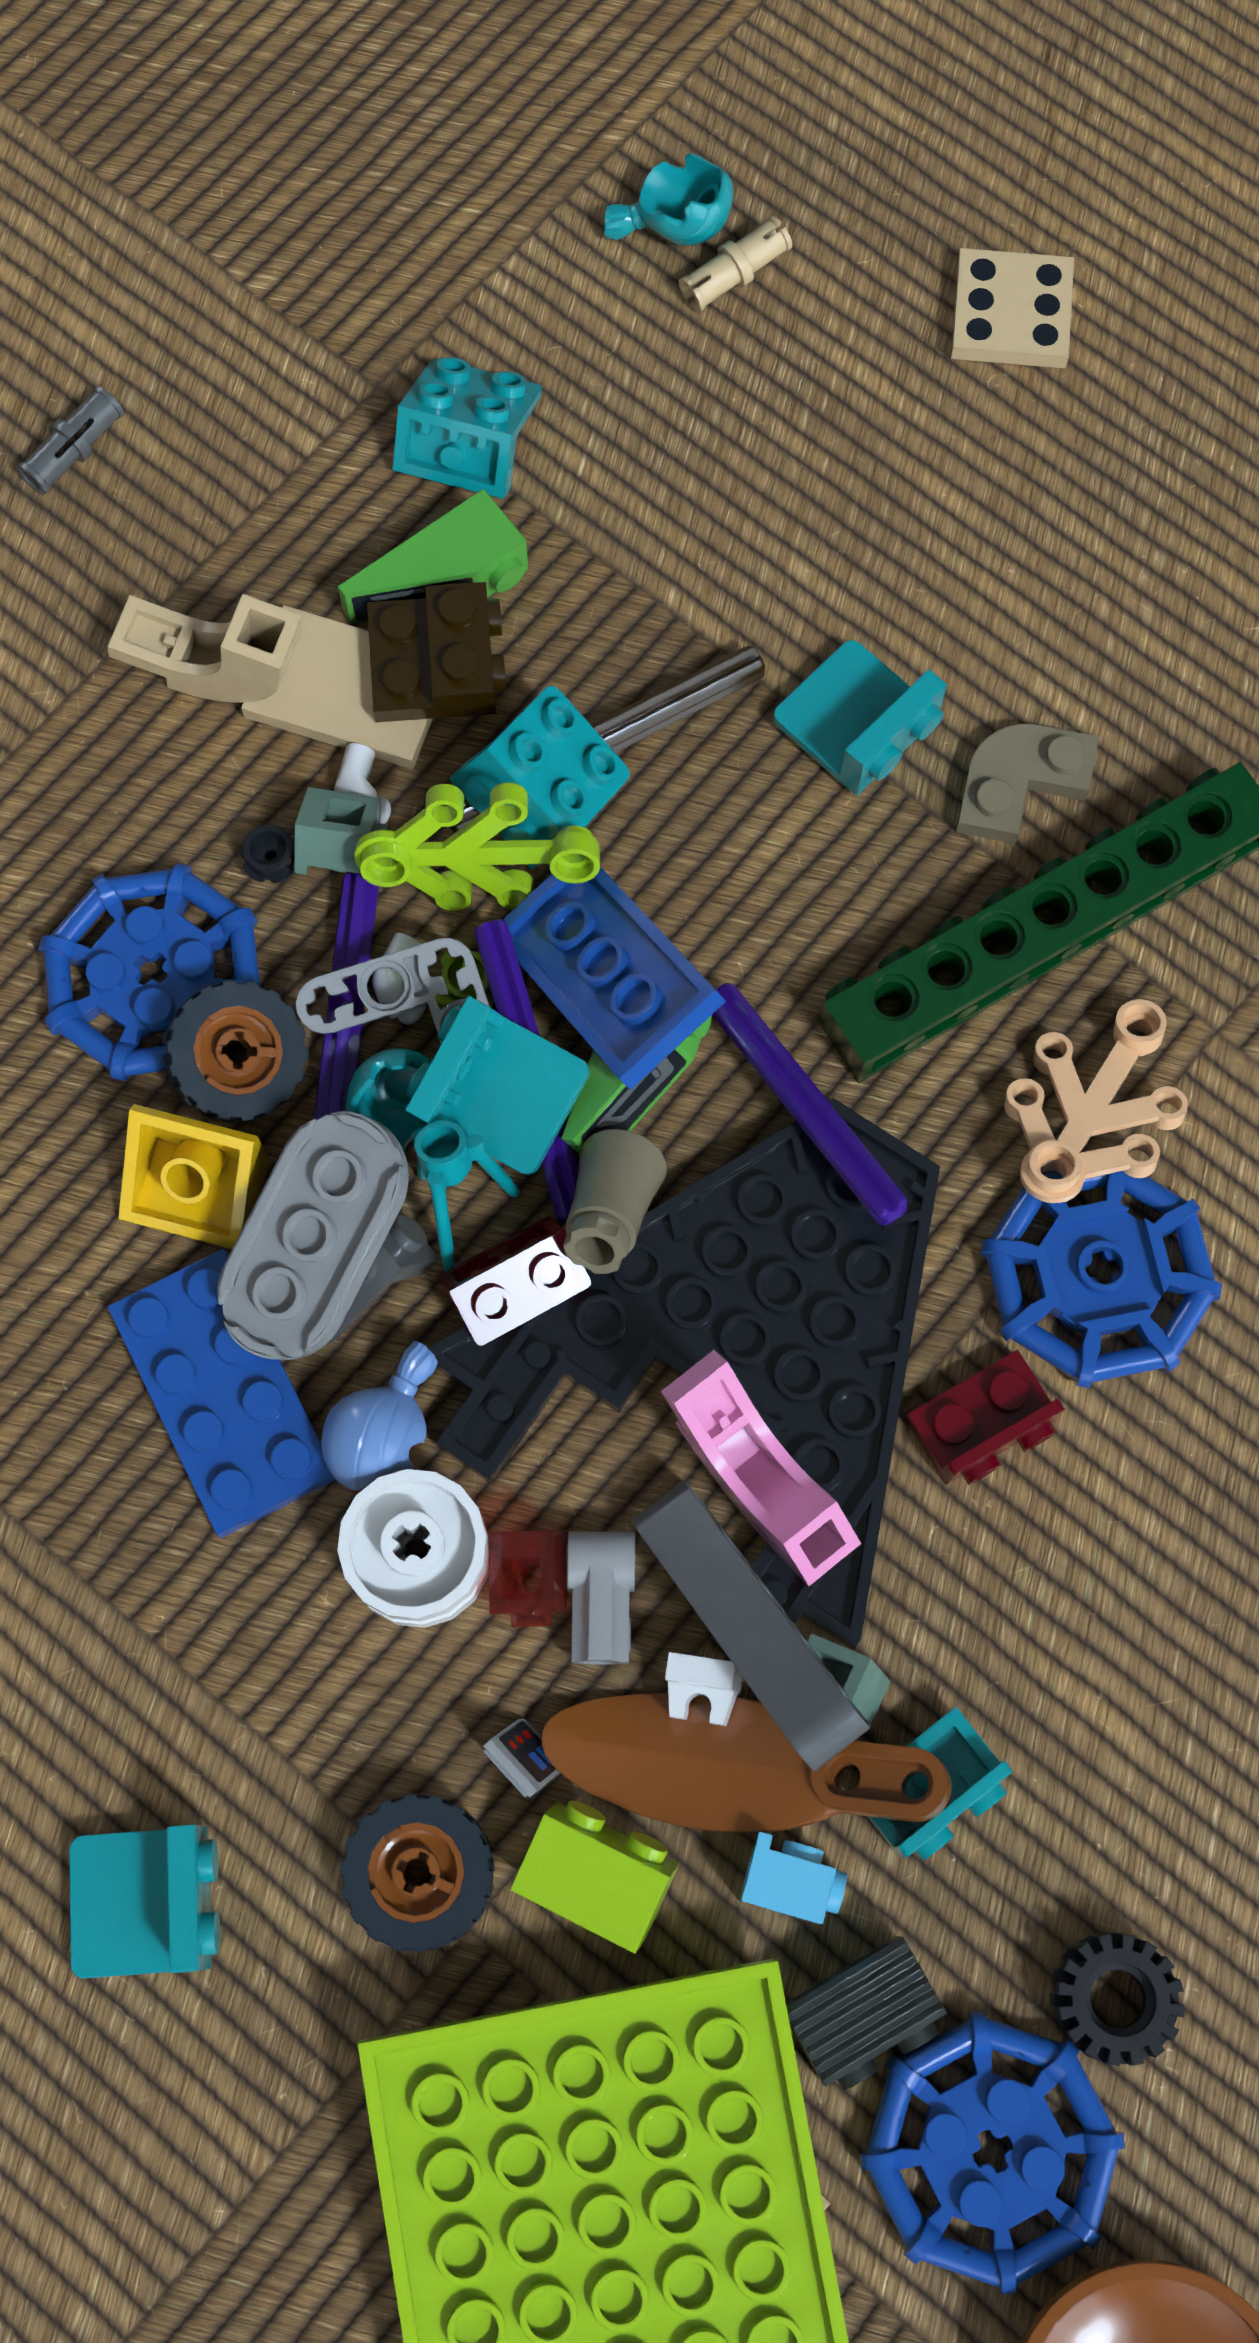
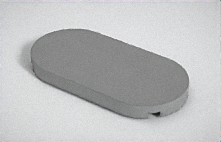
[217,1111,409,1360]

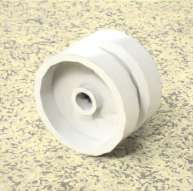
[337,1469,492,1628]

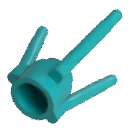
[412,1120,520,1271]

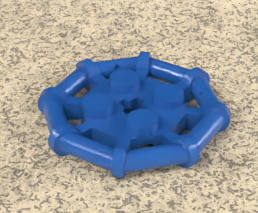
[38,863,261,1081]
[980,1171,1222,1388]
[859,2011,1125,2295]

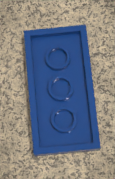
[504,866,726,1090]
[107,1249,336,1539]

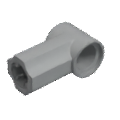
[568,1531,635,1665]

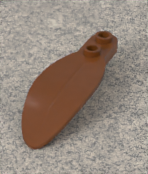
[542,1693,952,1833]

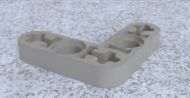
[296,938,489,1044]

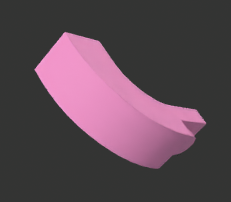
[661,1350,861,1586]

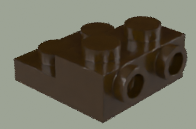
[367,582,506,723]

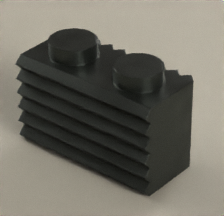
[786,1936,947,2091]

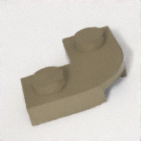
[956,724,1099,844]

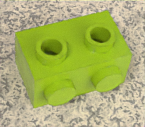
[510,1801,680,1954]

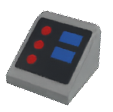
[483,1718,560,1800]

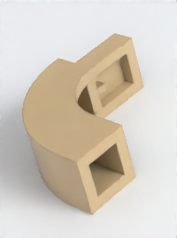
[107,594,302,703]

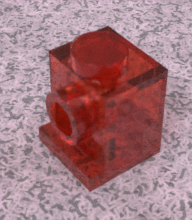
[488,1530,569,1627]

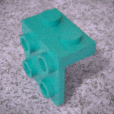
[774,640,947,797]
[449,686,630,870]
[405,995,590,1175]
[70,1825,221,1979]

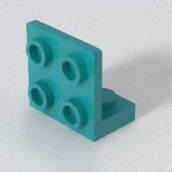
[392,357,542,499]

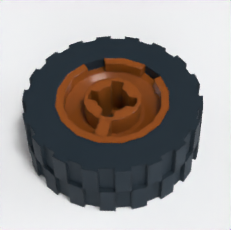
[162,980,308,1123]
[340,1794,495,1952]

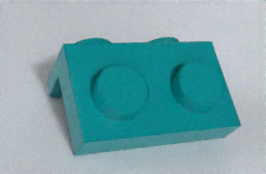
[852,1707,1013,1861]

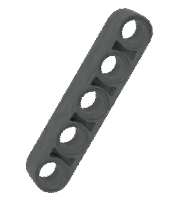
[632,1479,871,1772]

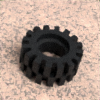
[1049,1933,1185,2066]

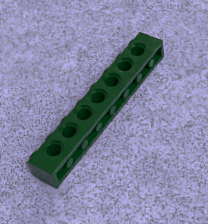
[819,761,1259,1084]

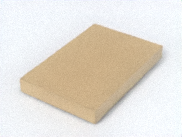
[241,605,433,769]

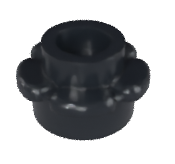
[240,825,295,884]

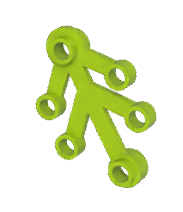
[354,783,600,911]

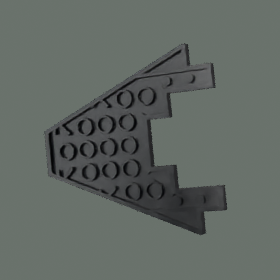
[429,1098,940,1650]

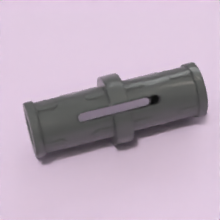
[16,386,124,495]

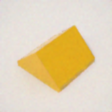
[118,1104,270,1249]

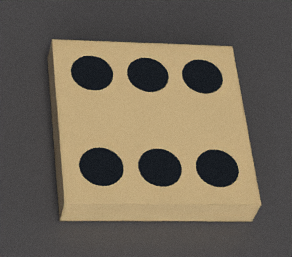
[951,248,1074,369]

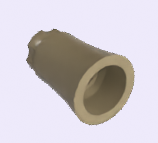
[563,1129,667,1274]

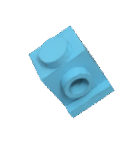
[739,1831,848,1925]

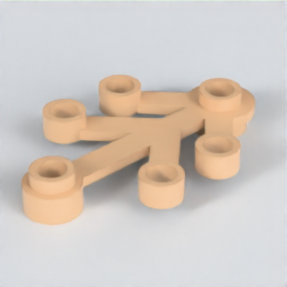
[1004,999,1188,1203]

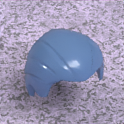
[321,1341,438,1491]

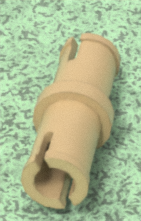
[679,216,792,312]

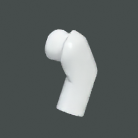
[334,743,391,824]
[372,933,426,1025]

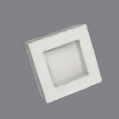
[665,1652,743,1726]

